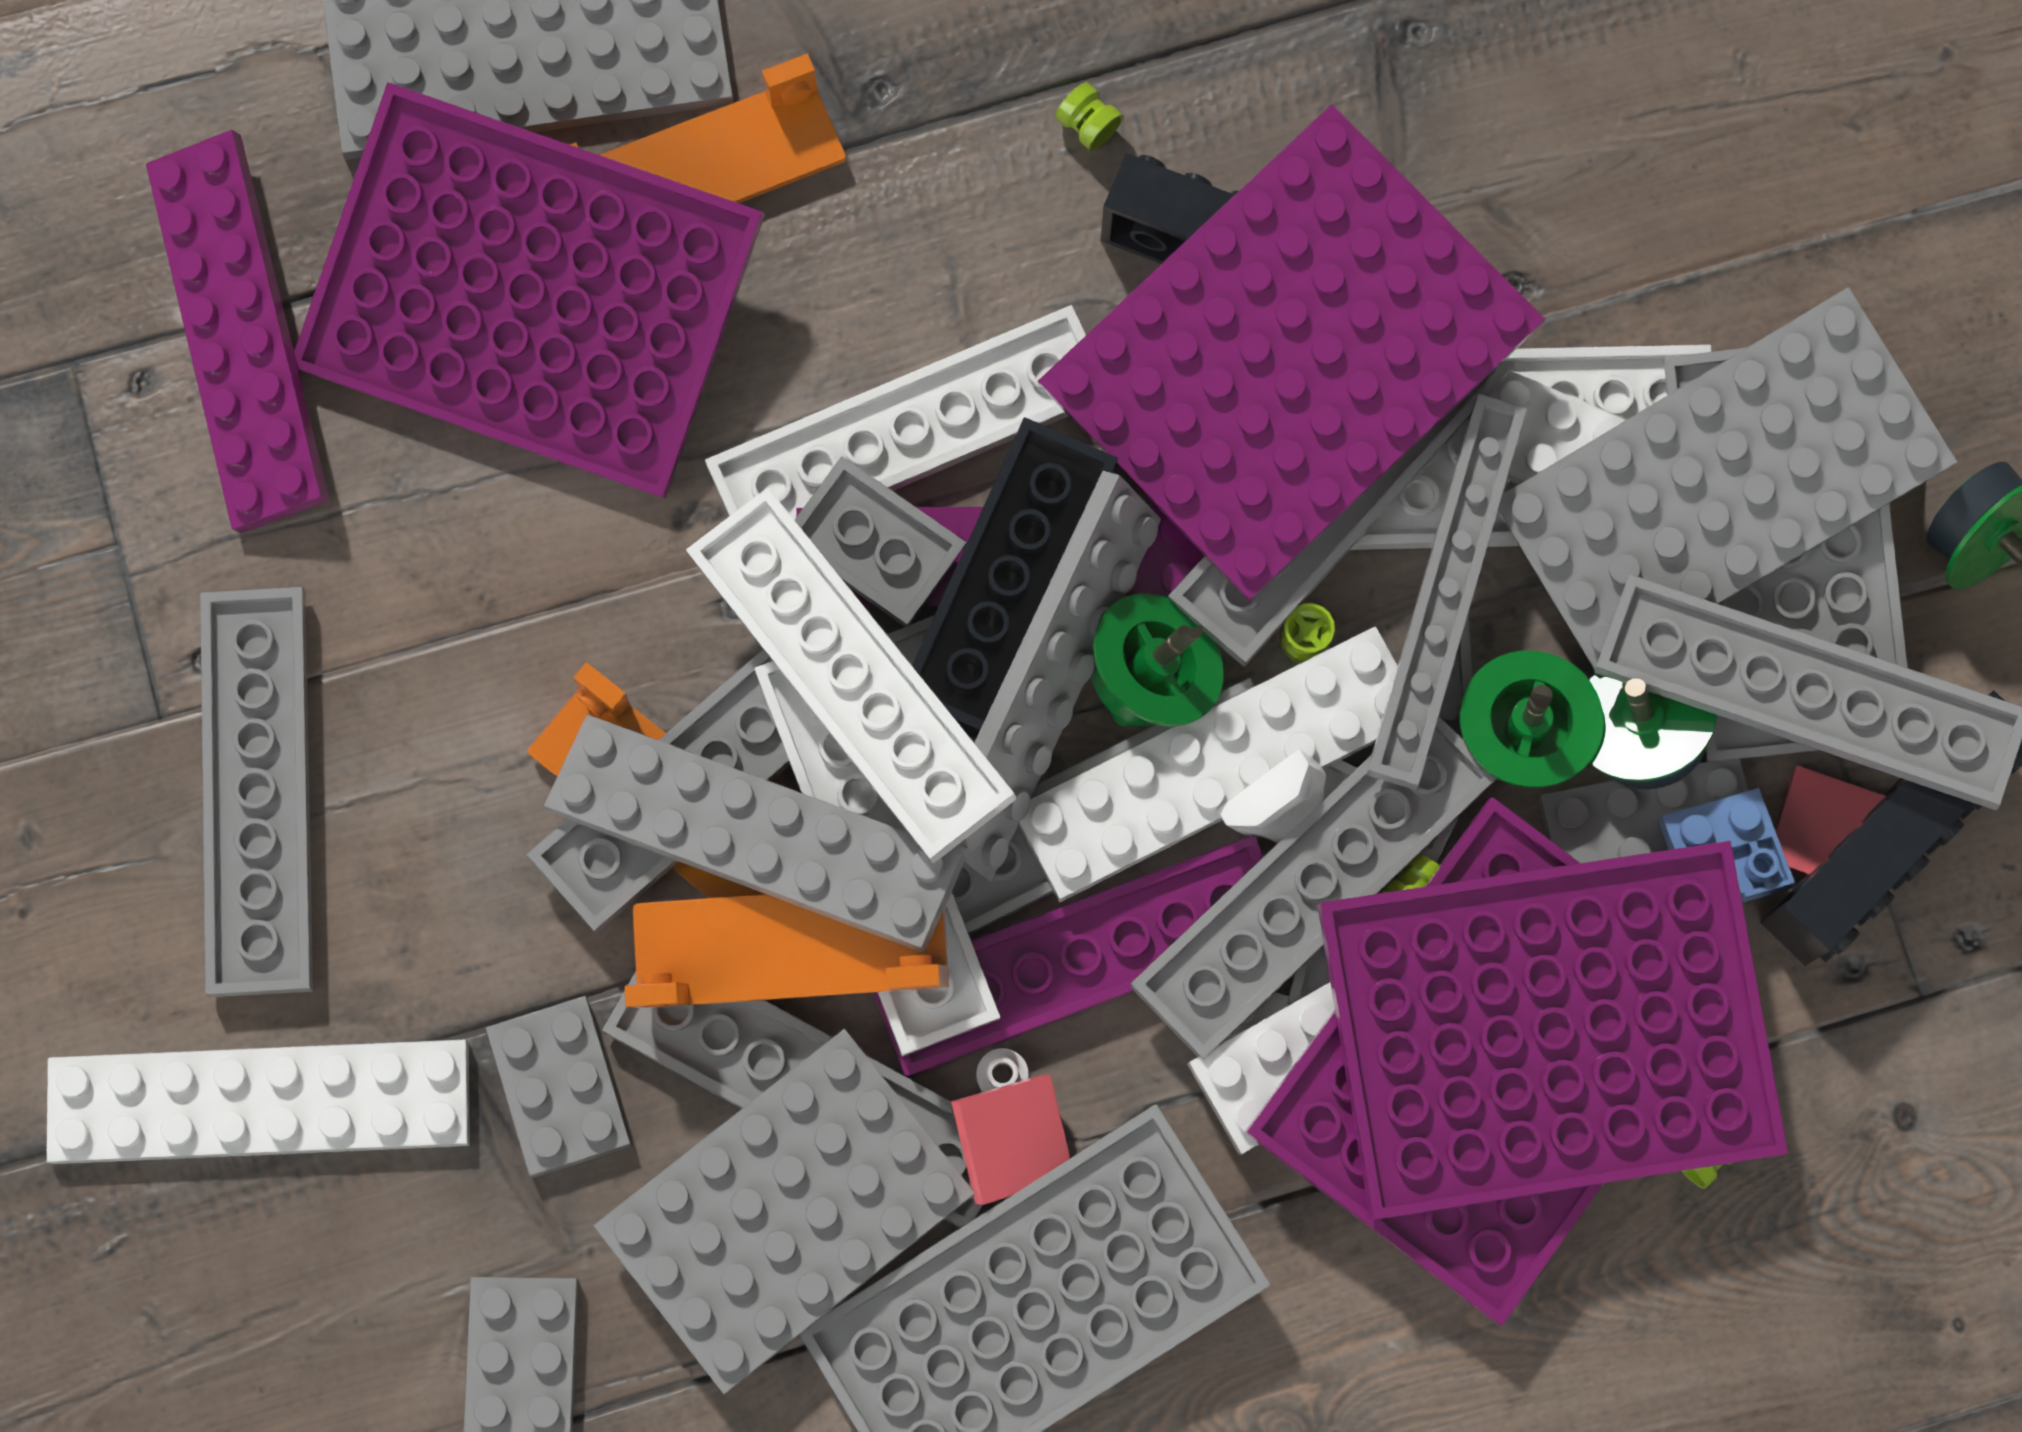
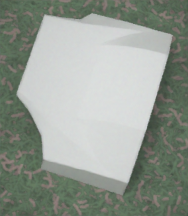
[1217,749,1327,843]

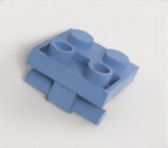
[1659,788,1795,903]

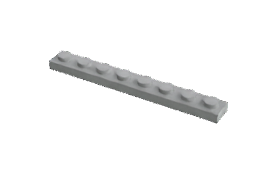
[1366,393,1527,790]

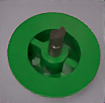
[1091,593,1223,727]
[1459,650,1604,788]

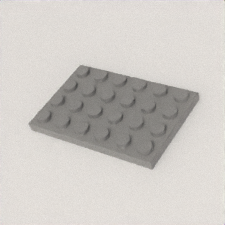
[593,1029,975,1395]

